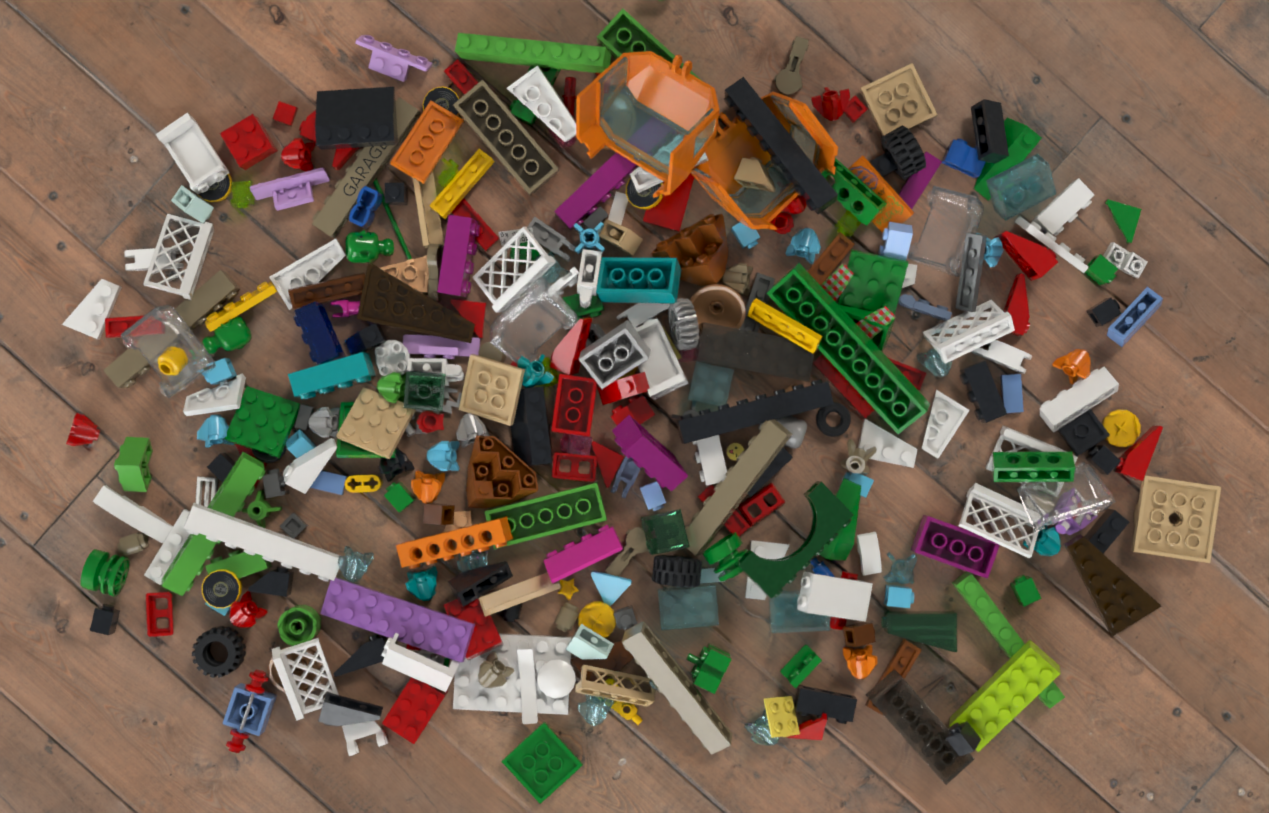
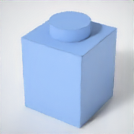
[640,481,666,511]

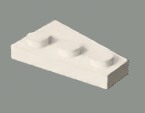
[62,279,122,339]
[183,373,246,416]
[921,390,969,459]
[858,419,917,468]
[745,540,789,600]

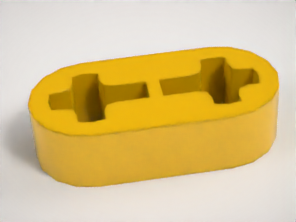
[344,474,382,493]

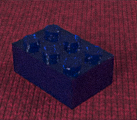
[294,301,346,365]

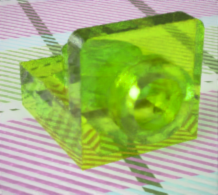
[438,158,459,188]
[231,180,254,209]
[835,210,861,238]

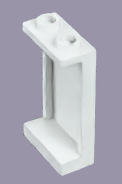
[156,113,230,194]
[634,318,689,400]
[797,572,873,622]
[381,633,460,692]

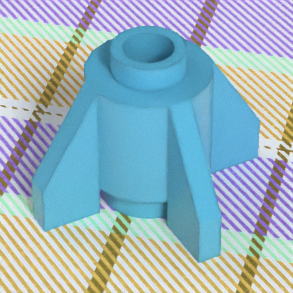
[574,222,605,254]
[785,228,821,264]
[977,233,1003,267]
[197,414,234,448]
[427,441,460,471]

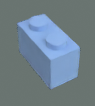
[878,222,913,261]

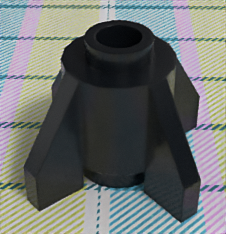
[379,447,415,482]

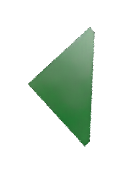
[1105,199,1142,244]

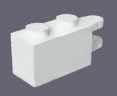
[577,249,602,308]
[406,358,465,386]

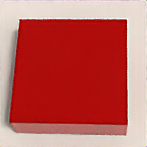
[843,95,868,123]
[272,101,298,126]

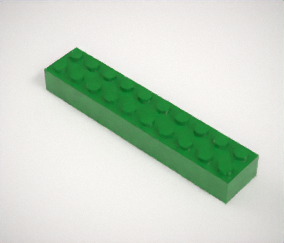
[767,263,930,434]

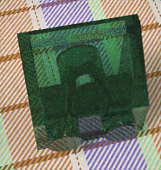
[404,370,446,411]
[641,509,690,555]

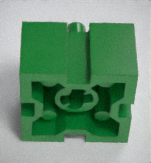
[686,643,732,694]

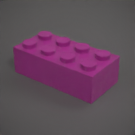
[437,215,480,297]
[612,415,688,492]
[911,514,1000,579]

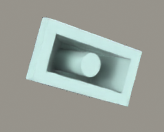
[171,185,214,223]
[566,624,614,659]

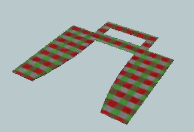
[821,263,896,339]

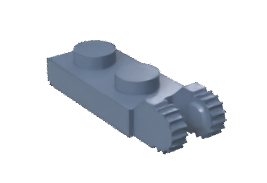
[898,294,952,321]
[610,456,640,498]

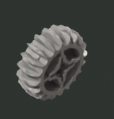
[668,298,699,351]

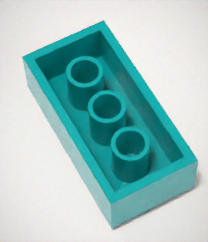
[596,257,681,304]
[288,352,376,400]

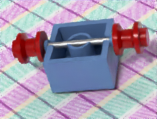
[222,670,277,753]

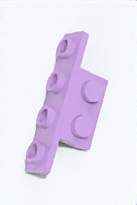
[355,35,433,82]
[250,167,330,211]
[403,334,480,359]

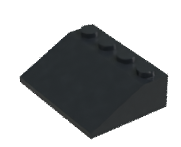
[315,87,398,150]

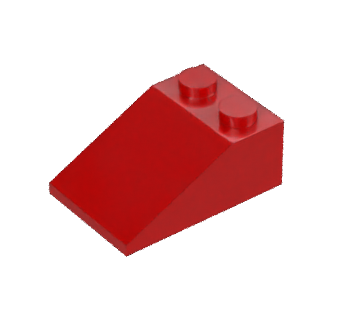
[994,231,1059,281]

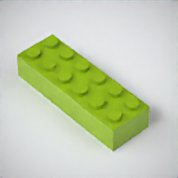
[949,640,1061,752]

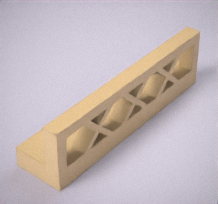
[413,170,445,249]
[478,572,561,616]
[575,665,656,707]

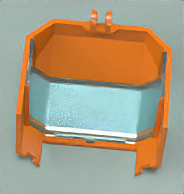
[576,51,720,198]
[690,92,838,230]

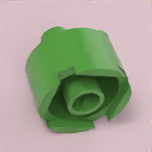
[278,605,321,646]

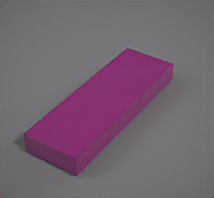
[898,151,942,209]

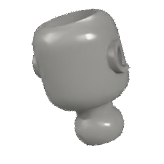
[758,416,807,449]

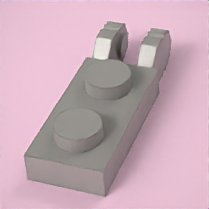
[527,217,576,262]

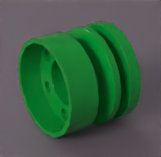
[702,532,748,582]
[80,549,130,597]

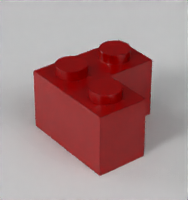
[610,395,655,426]

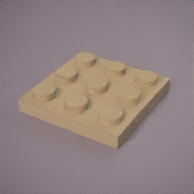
[860,63,937,137]
[459,354,525,426]
[336,387,416,459]

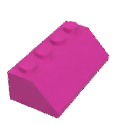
[543,524,623,584]

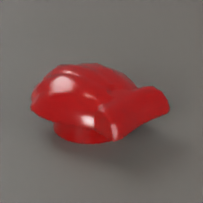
[769,213,794,234]
[416,411,444,433]

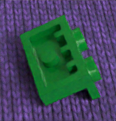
[562,294,605,323]
[780,644,822,688]

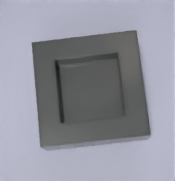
[280,512,308,539]

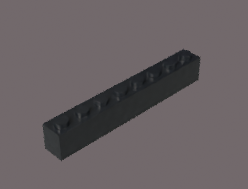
[724,77,838,214]
[676,379,834,444]

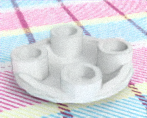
[375,340,410,376]
[537,659,576,698]

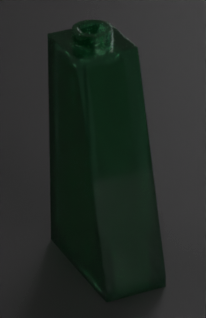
[881,611,957,652]

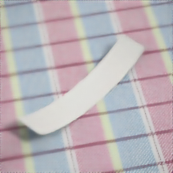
[517,649,538,724]

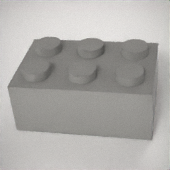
[579,320,651,389]

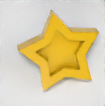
[558,578,579,600]

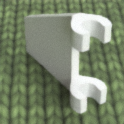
[342,721,389,756]

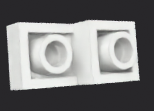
[1103,242,1148,278]
[857,532,882,576]

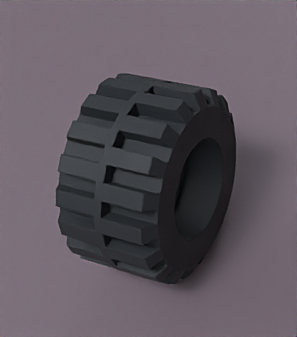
[881,125,926,179]
[652,555,702,588]
[192,626,246,678]

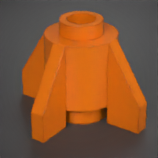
[1052,349,1091,385]
[411,470,445,504]
[843,644,877,679]

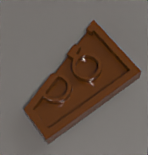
[571,640,634,683]

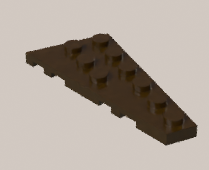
[357,262,475,343]
[1064,534,1161,636]

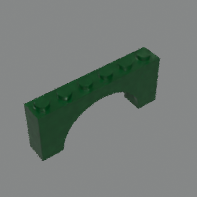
[735,481,853,599]

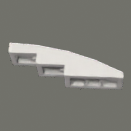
[93,485,173,543]

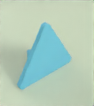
[591,571,632,606]

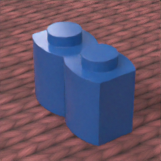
[942,138,985,178]
[349,186,382,229]

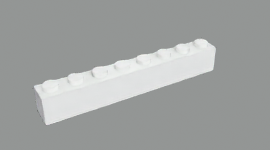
[184,503,343,582]

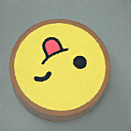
[725,442,745,461]

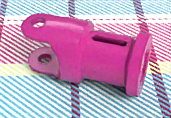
[330,300,360,317]

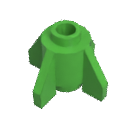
[377,372,409,404]
[242,490,282,528]

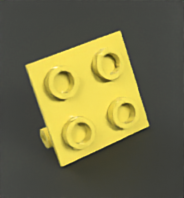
[764,696,800,738]

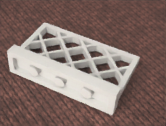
[143,214,214,300]
[473,227,556,313]
[923,300,1015,364]
[985,426,1078,498]
[959,483,1045,558]
[272,638,339,721]

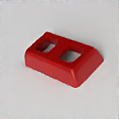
[552,452,597,482]
[737,483,785,526]
[146,592,174,637]

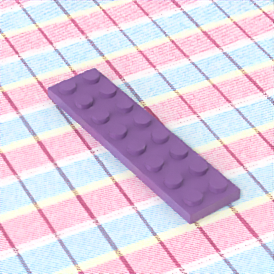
[320,577,475,663]

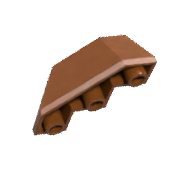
[651,214,729,286]
[466,436,538,508]

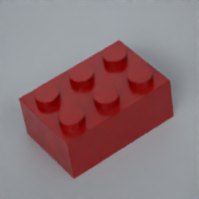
[551,374,598,437]
[443,596,504,661]
[382,677,448,744]

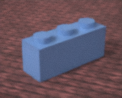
[1107,287,1163,347]

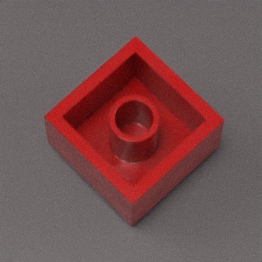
[220,114,278,170]

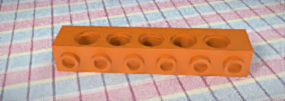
[396,516,513,569]

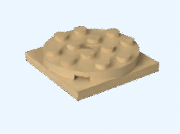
[1131,476,1221,563]

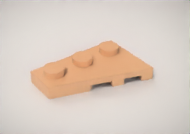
[380,255,429,293]

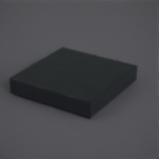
[1057,409,1110,457]

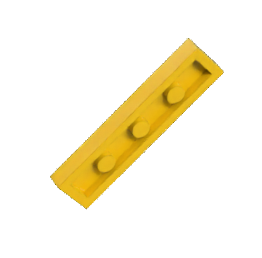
[429,149,495,219]
[205,281,277,332]
[747,298,822,354]

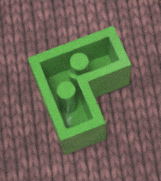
[114,437,153,492]

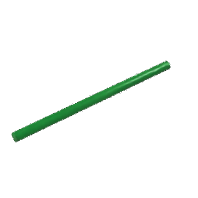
[373,178,412,260]

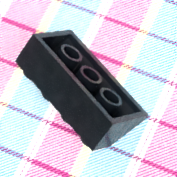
[510,386,553,466]

